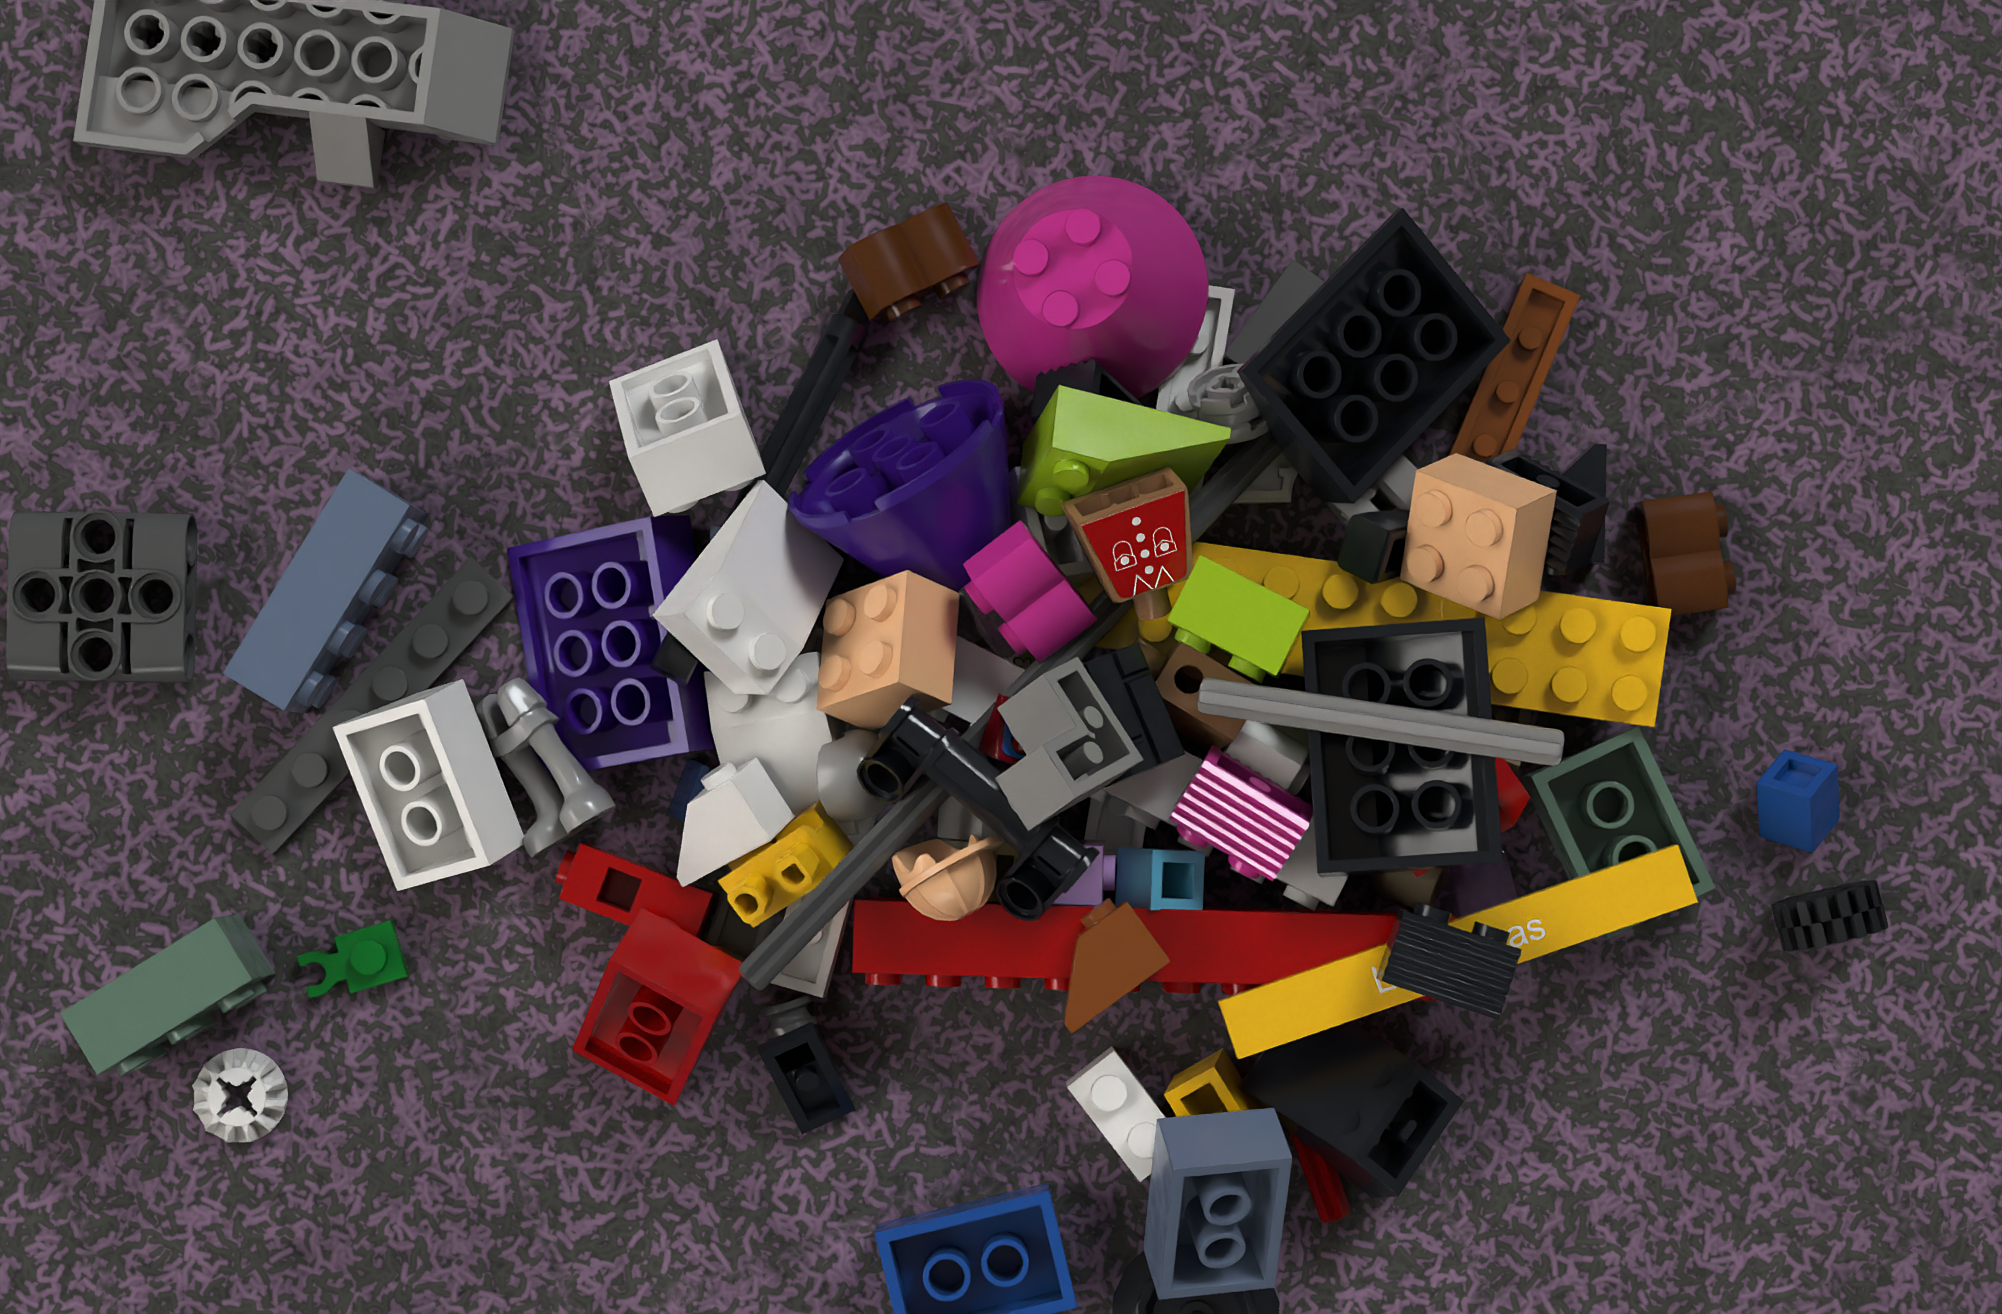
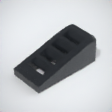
[1338,510,1410,585]

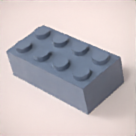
[222,468,429,713]

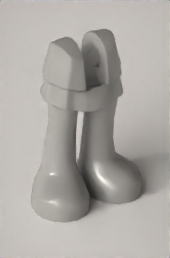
[476,678,617,858]

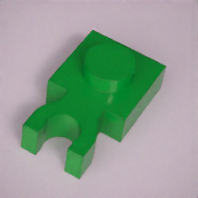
[297,920,410,999]

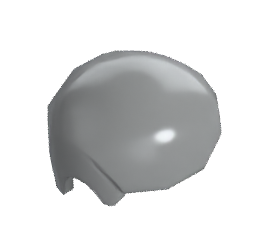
[816,729,888,822]

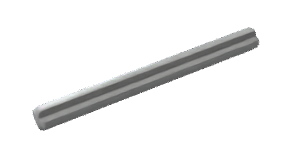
[1198,678,1564,766]

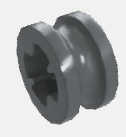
[760,994,818,1038]

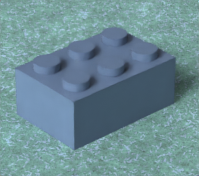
[1143,1108,1292,1300]

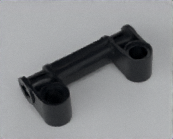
[857,694,1100,921]

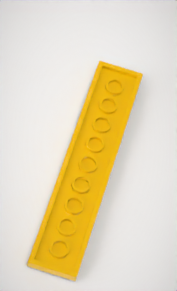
[1076,542,1672,728]

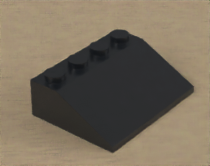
[1237,208,1511,504]
[1301,617,1503,878]

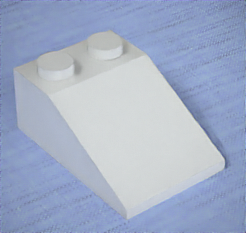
[609,339,766,517]
[652,480,844,695]
[704,651,860,836]

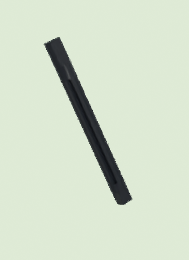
[650,288,871,685]

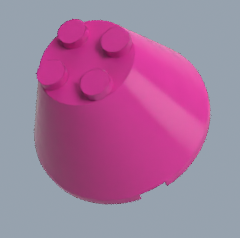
[976,176,1209,399]

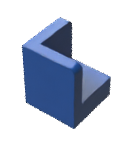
[1756,749,1840,853]

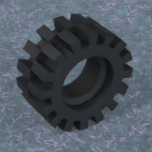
[1771,880,1889,952]

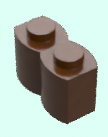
[838,202,980,322]
[1635,491,1736,616]

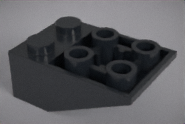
[1237,1021,1464,1198]

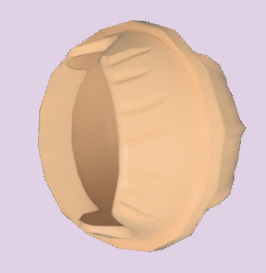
[892,834,1003,921]

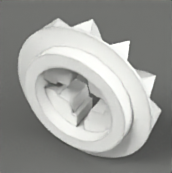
[192,1048,288,1142]

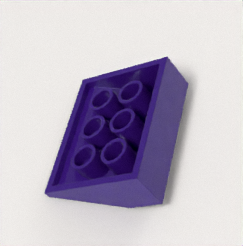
[507,515,716,777]

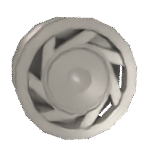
[1187,363,1270,444]

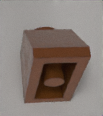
[1063,898,1170,1034]

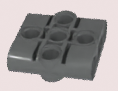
[6,510,198,683]

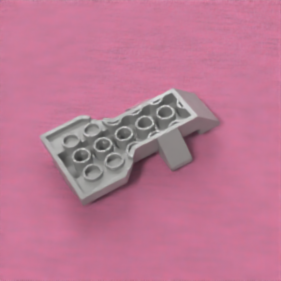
[73,0,515,189]

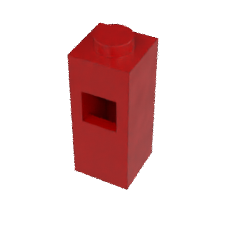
[555,842,717,939]

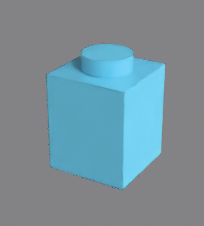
[1115,847,1205,910]

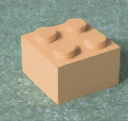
[1400,453,1557,619]
[816,570,960,731]

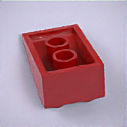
[572,908,742,1106]

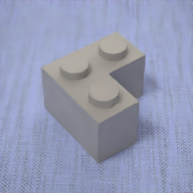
[995,657,1144,831]

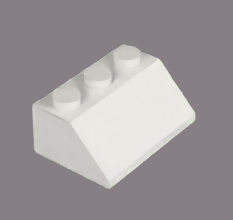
[333,679,524,891]

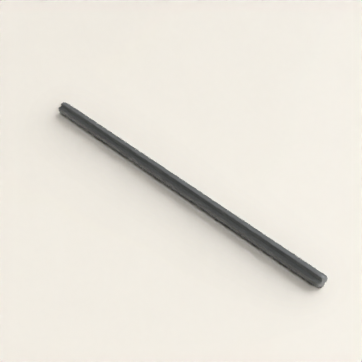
[739,430,1282,991]

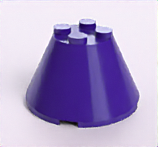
[788,379,1012,600]

